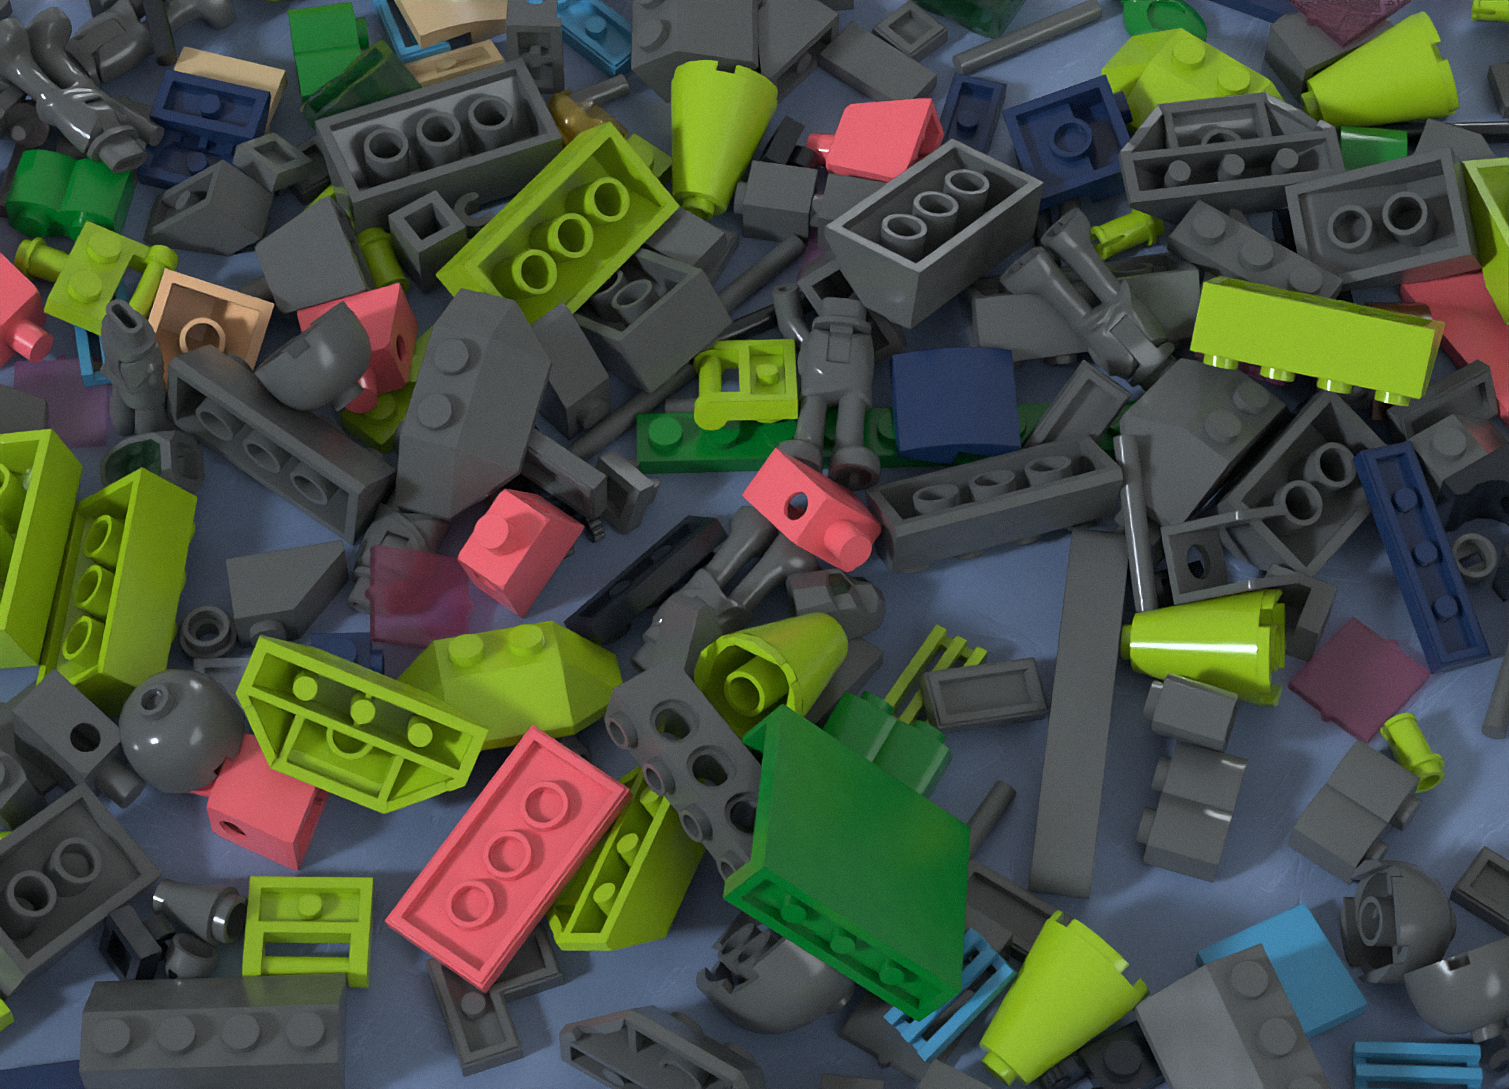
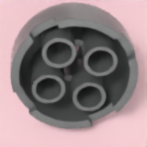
[696,911,856,1035]

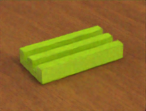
[884,624,988,726]

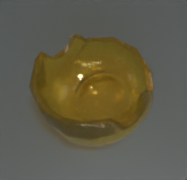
[546,89,630,150]

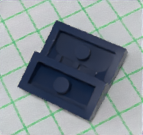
[136,69,271,190]
[889,347,1021,464]

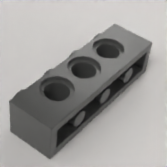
[604,656,762,881]

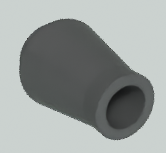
[153,879,248,946]

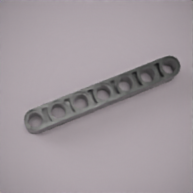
[1028,527,1129,900]

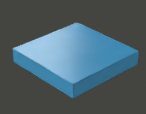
[1195,902,1368,1039]

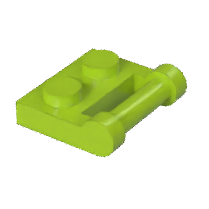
[43,221,179,336]
[693,339,798,431]
[242,876,375,988]

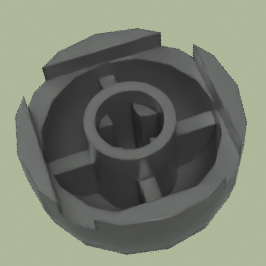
[254,301,372,412]
[119,669,245,793]
[1341,860,1457,984]
[1404,936,1509,1044]

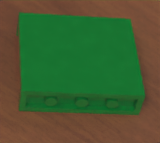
[723,704,971,1022]

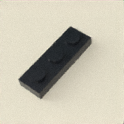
[563,515,729,645]

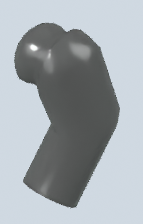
[771,283,812,355]

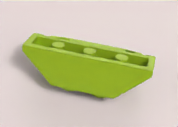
[1100,28,1285,134]
[396,620,623,751]
[236,635,489,814]
[546,765,706,951]

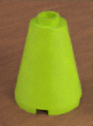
[1300,11,1459,130]
[671,60,778,221]
[1121,588,1286,707]
[694,612,848,750]
[979,910,1150,1087]

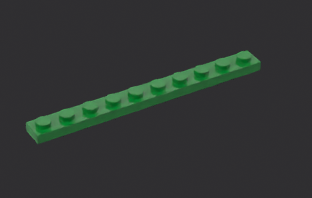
[636,401,1137,474]

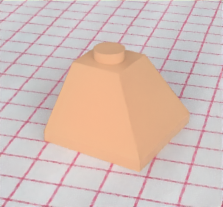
[148,268,274,389]

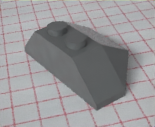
[1118,92,1345,223]
[395,288,553,521]
[1119,358,1291,527]
[559,1005,767,1089]

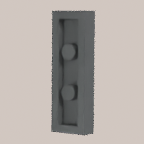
[1167,199,1343,299]

